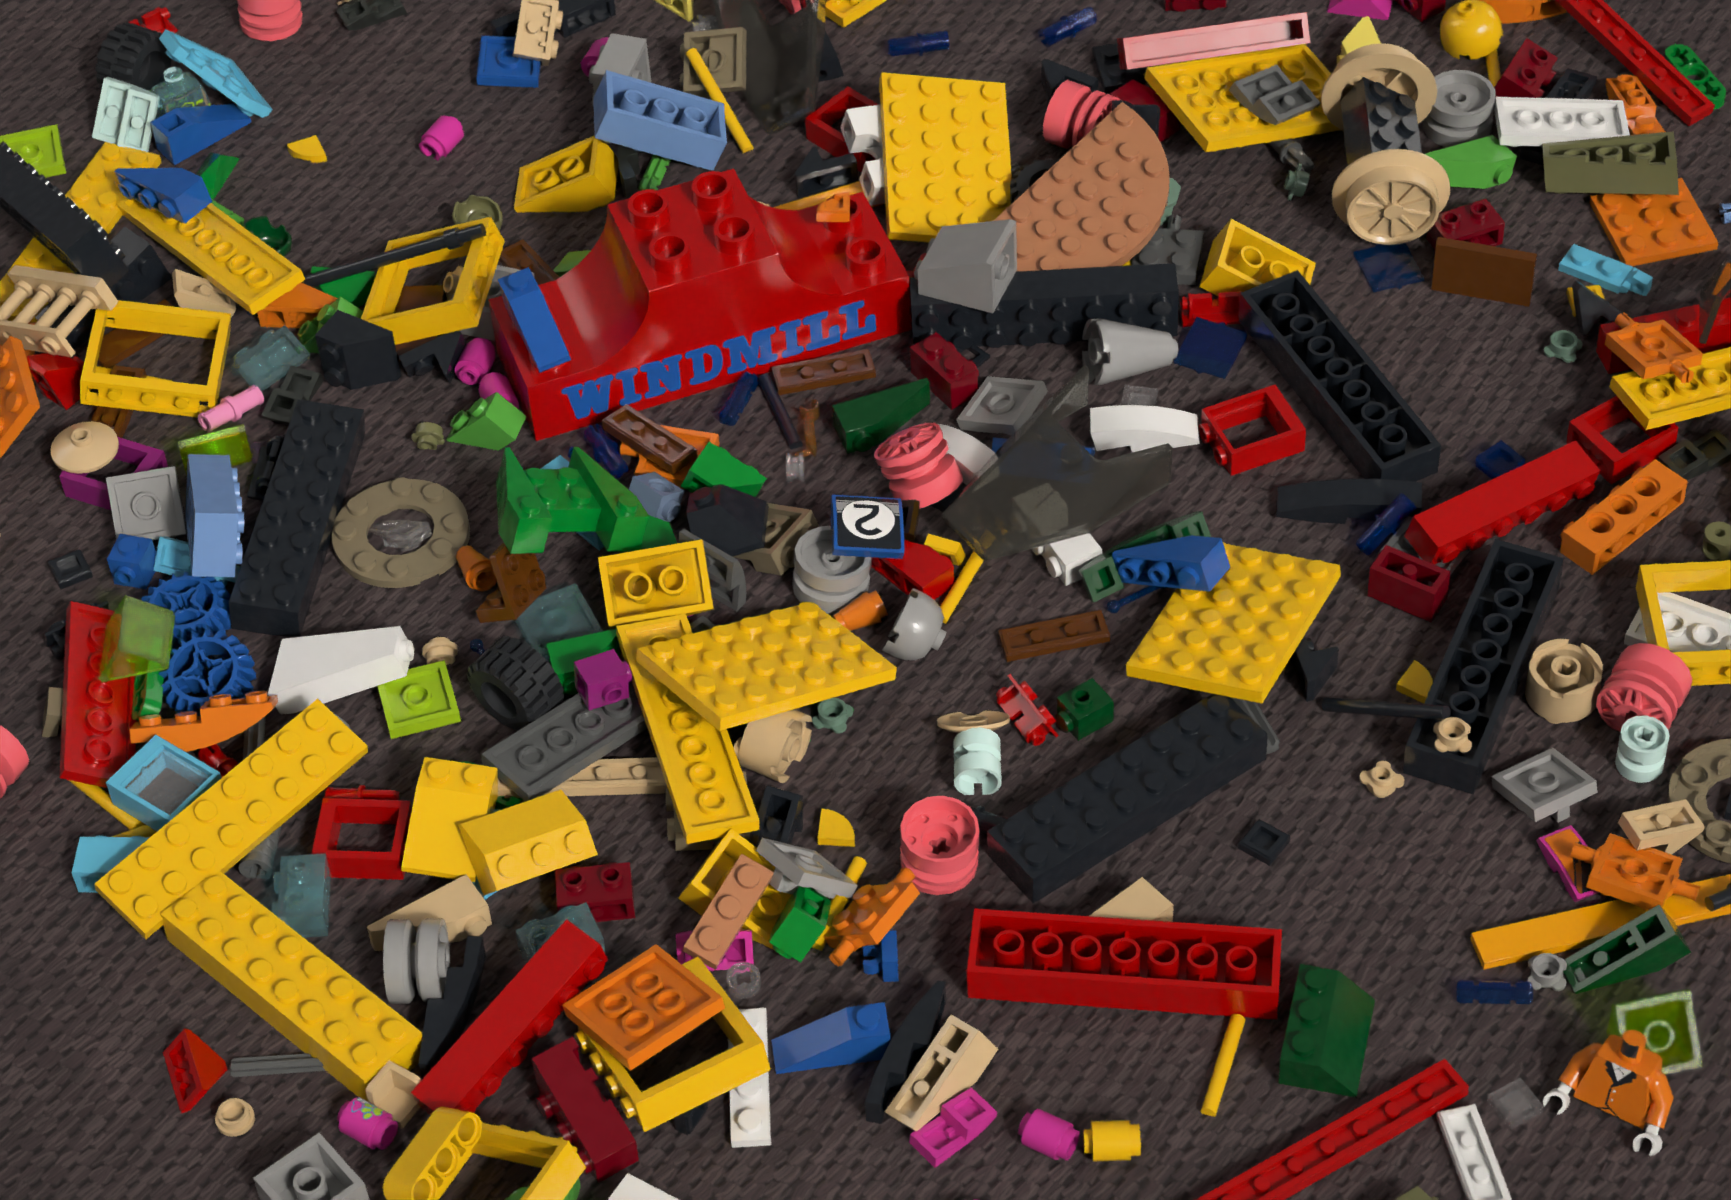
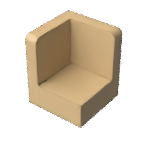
[366,1060,421,1129]

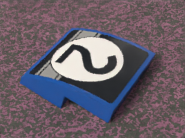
[831,495,904,559]

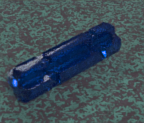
[718,371,758,426]
[1456,980,1533,1004]

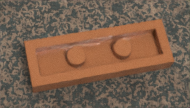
[683,854,774,970]

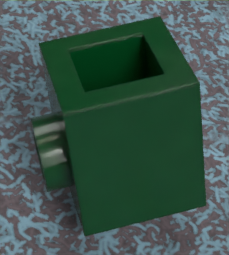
[1055,678,1114,741]

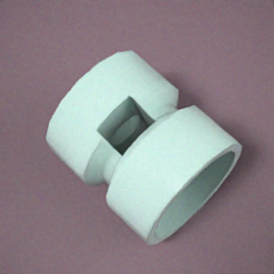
[1615,715,1670,783]
[954,728,1001,795]

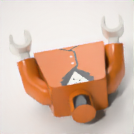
[1543,1030,1673,1156]

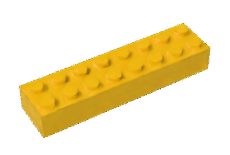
[160,871,422,1101]

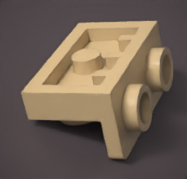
[513,0,563,66]

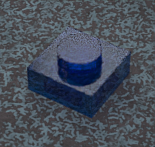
[1475,440,1526,479]

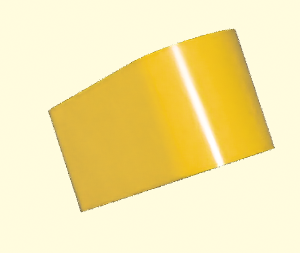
[383,1107,482,1200]

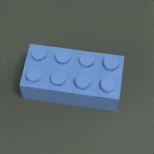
[593,70,727,171]
[185,454,244,577]

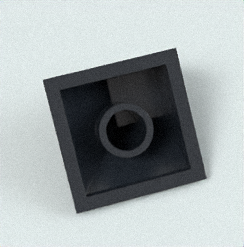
[687,484,769,557]

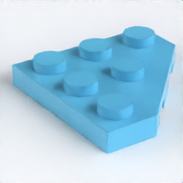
[159,29,273,118]

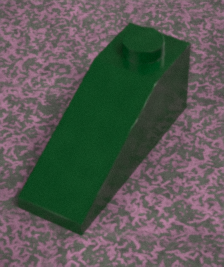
[832,378,930,454]
[1564,904,1691,994]

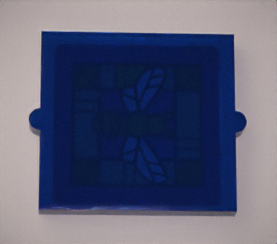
[1353,243,1425,292]
[1174,317,1247,379]

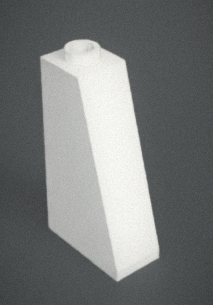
[268,626,414,714]

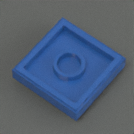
[477,36,541,88]

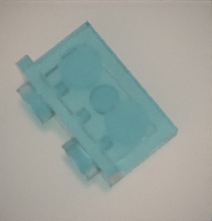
[231,325,310,392]

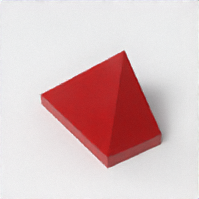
[163,1028,228,1113]

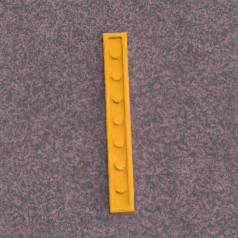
[1470,874,1731,970]

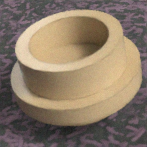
[422,637,458,665]
[215,1098,255,1137]

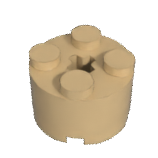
[1525,639,1603,724]
[734,709,812,783]

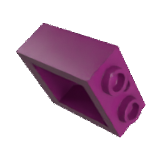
[59,437,168,510]

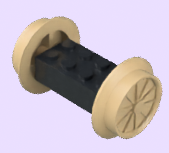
[1321,44,1450,245]

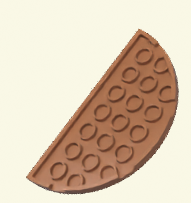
[994,102,1170,272]

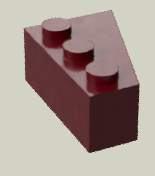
[532,1036,639,1183]

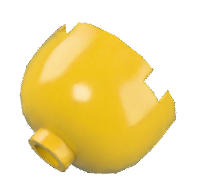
[1440,0,1503,60]

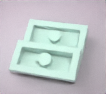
[92,77,160,152]

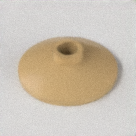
[50,422,119,474]
[937,710,1010,733]

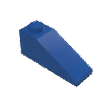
[497,267,571,373]
[771,1002,890,1074]

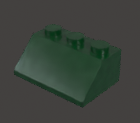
[1278,964,1375,1098]

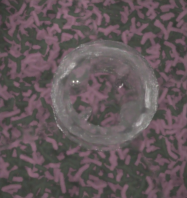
[786,453,805,483]
[726,962,761,999]

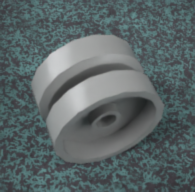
[1423,70,1495,148]
[792,526,872,614]
[383,918,450,1004]

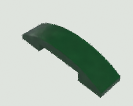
[1079,511,1211,603]

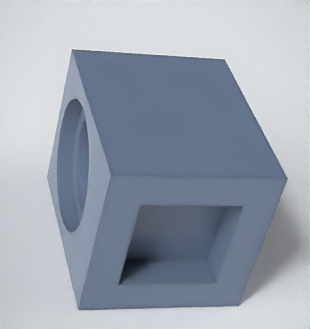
[629,472,684,522]

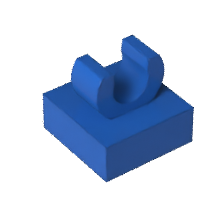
[863,930,899,982]

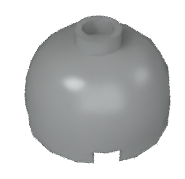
[882,588,947,660]

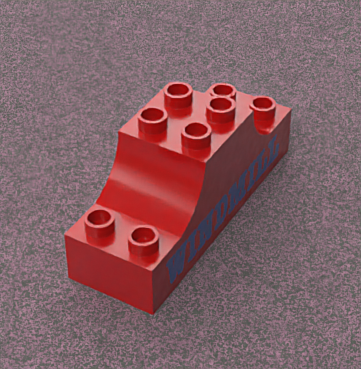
[488,169,912,441]

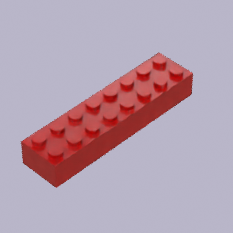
[967,909,1282,1020]

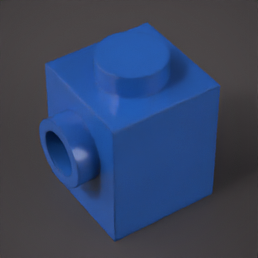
[107,534,156,589]

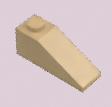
[367,874,492,951]
[885,1015,998,1132]

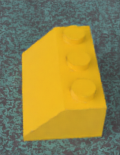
[459,789,598,896]

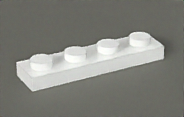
[728,1008,771,1148]

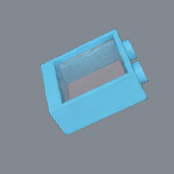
[106,735,222,831]

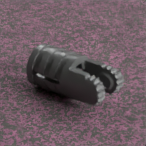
[239,824,283,879]

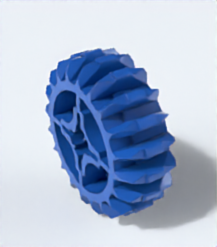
[138,571,231,650]
[158,628,256,716]

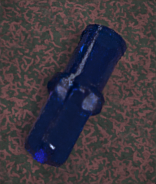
[1038,7,1097,48]
[887,30,950,56]
[583,424,628,478]
[1356,492,1417,555]

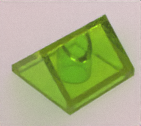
[177,424,253,476]
[99,595,175,682]
[1607,989,1703,1074]

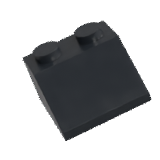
[315,310,401,390]

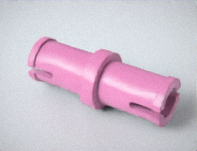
[198,384,264,433]

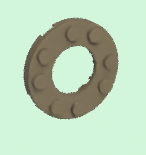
[332,477,470,588]
[1667,739,1731,864]

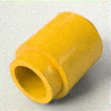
[1083,1120,1141,1161]

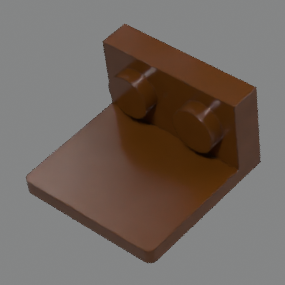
[476,542,547,623]

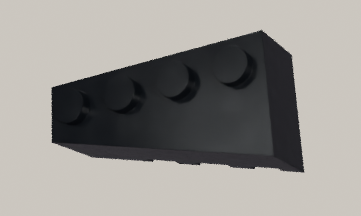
[35,227,172,350]

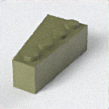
[1543,131,1679,195]

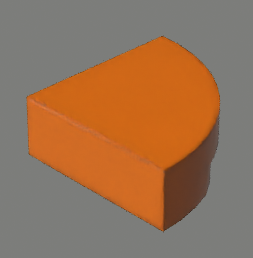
[816,192,850,222]

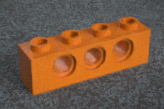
[1560,459,1688,575]

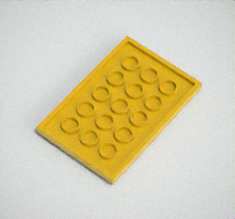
[1144,44,1340,152]
[879,72,1012,242]
[1126,542,1341,704]
[636,602,897,731]

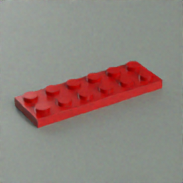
[59,601,139,788]

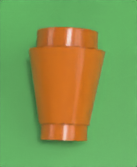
[456,546,497,591]
[833,590,888,631]

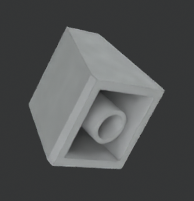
[914,219,1017,313]

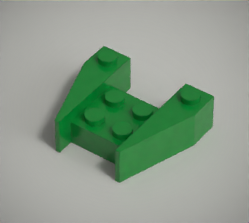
[496,447,649,554]

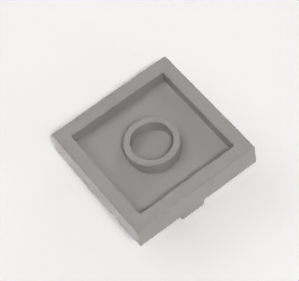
[956,376,1048,436]
[106,466,187,540]
[1491,748,1598,823]
[756,838,858,899]

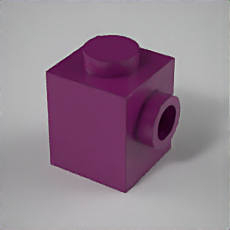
[574,649,632,711]

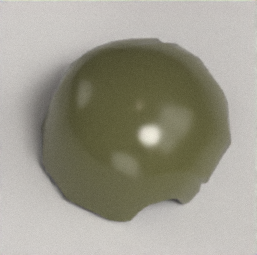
[452,195,503,231]

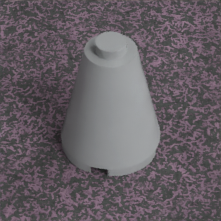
[1082,318,1178,385]

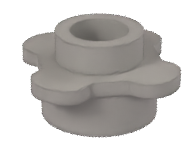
[1527,953,1567,991]

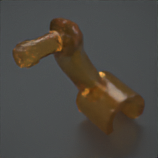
[794,399,820,461]

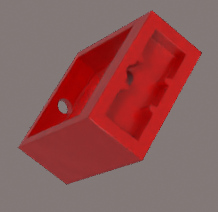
[805,87,879,172]
[1198,384,1306,476]
[1566,396,1679,484]
[311,798,412,880]

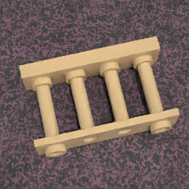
[0,265,118,357]

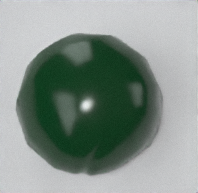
[243,216,292,257]

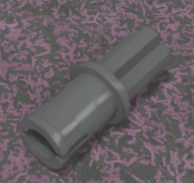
[1267,139,1314,174]

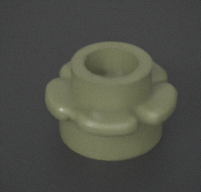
[411,422,445,450]

